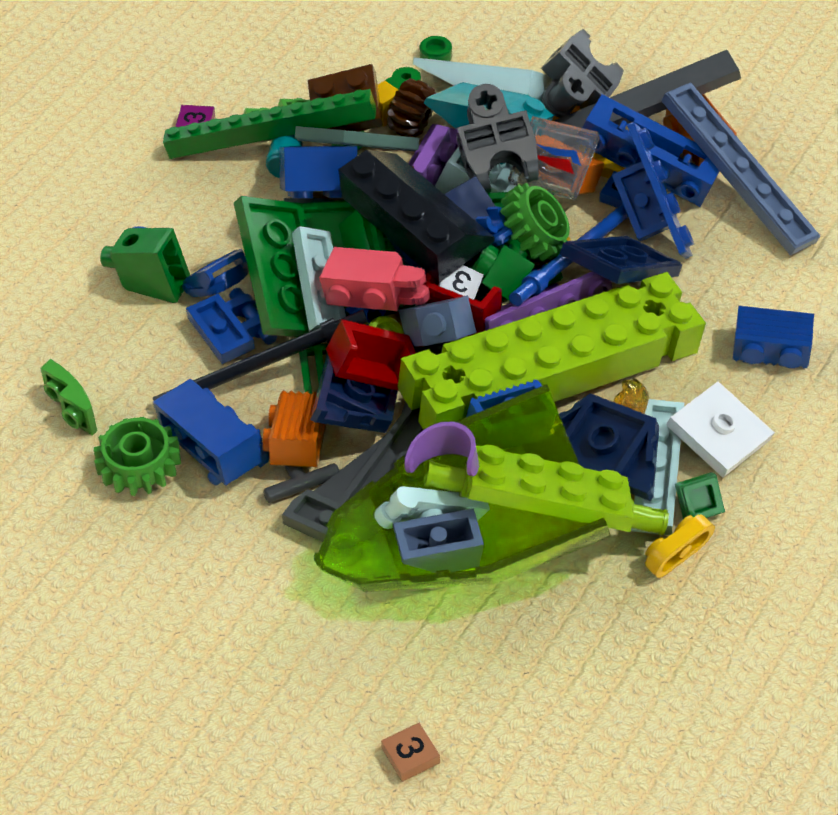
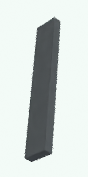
[543,50,741,148]

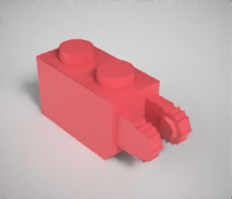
[319,247,431,311]

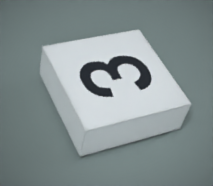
[438,265,484,299]

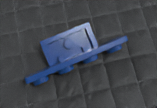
[612,121,694,259]

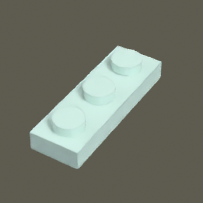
[292,226,346,332]

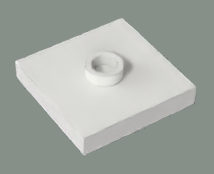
[666,382,775,478]

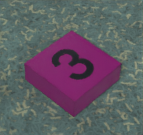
[175,105,216,127]

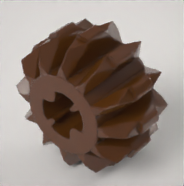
[387,78,436,138]

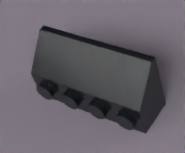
[338,150,495,283]

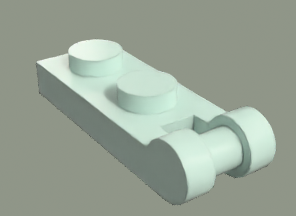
[374,486,490,529]

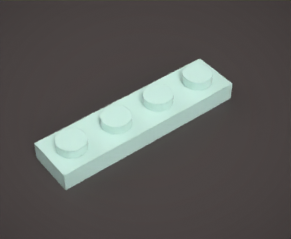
[631,399,684,536]

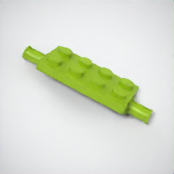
[424,445,669,536]

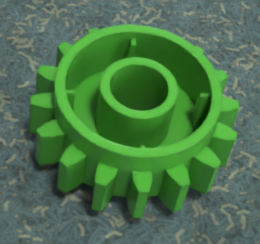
[500,183,570,262]
[93,417,181,496]

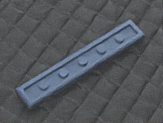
[661,82,820,256]

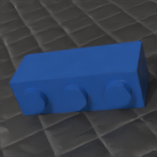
[153,379,264,485]

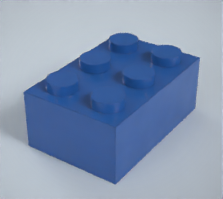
[279,146,357,198]

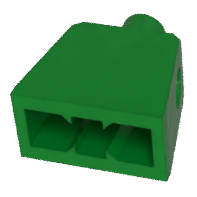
[100,228,190,303]

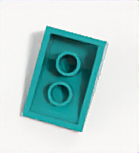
[424,82,554,165]

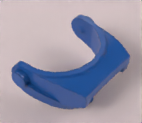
[182,249,249,297]

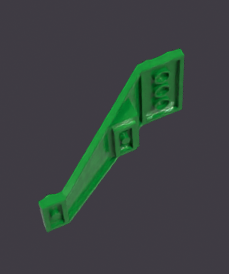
[233,192,558,337]

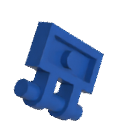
[186,288,277,364]

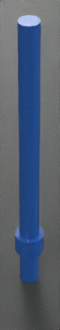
[509,204,628,306]

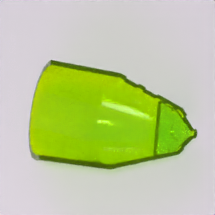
[314,384,611,592]

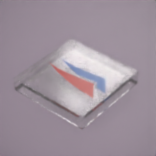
[508,116,600,200]

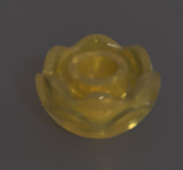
[614,378,649,414]

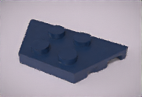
[310,353,398,433]
[521,393,659,502]

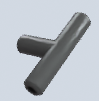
[263,463,340,503]

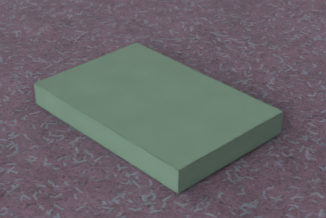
[295,126,419,152]

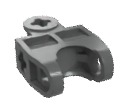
[541,29,624,118]
[456,84,539,193]

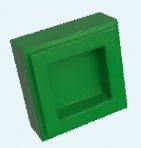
[675,472,725,519]

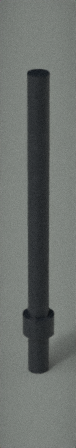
[153,310,369,401]

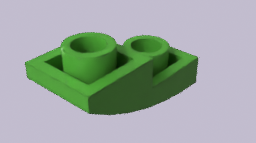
[40,359,98,435]

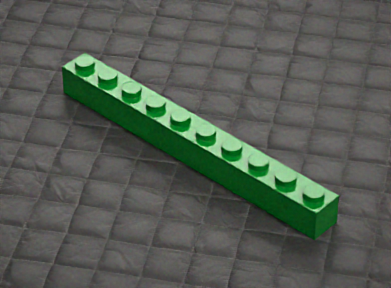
[163,89,376,159]

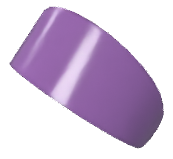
[405,421,479,476]

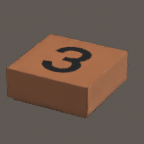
[381,722,440,782]

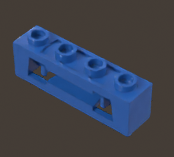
[576,94,720,207]

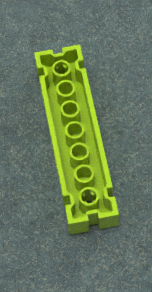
[398,272,706,430]

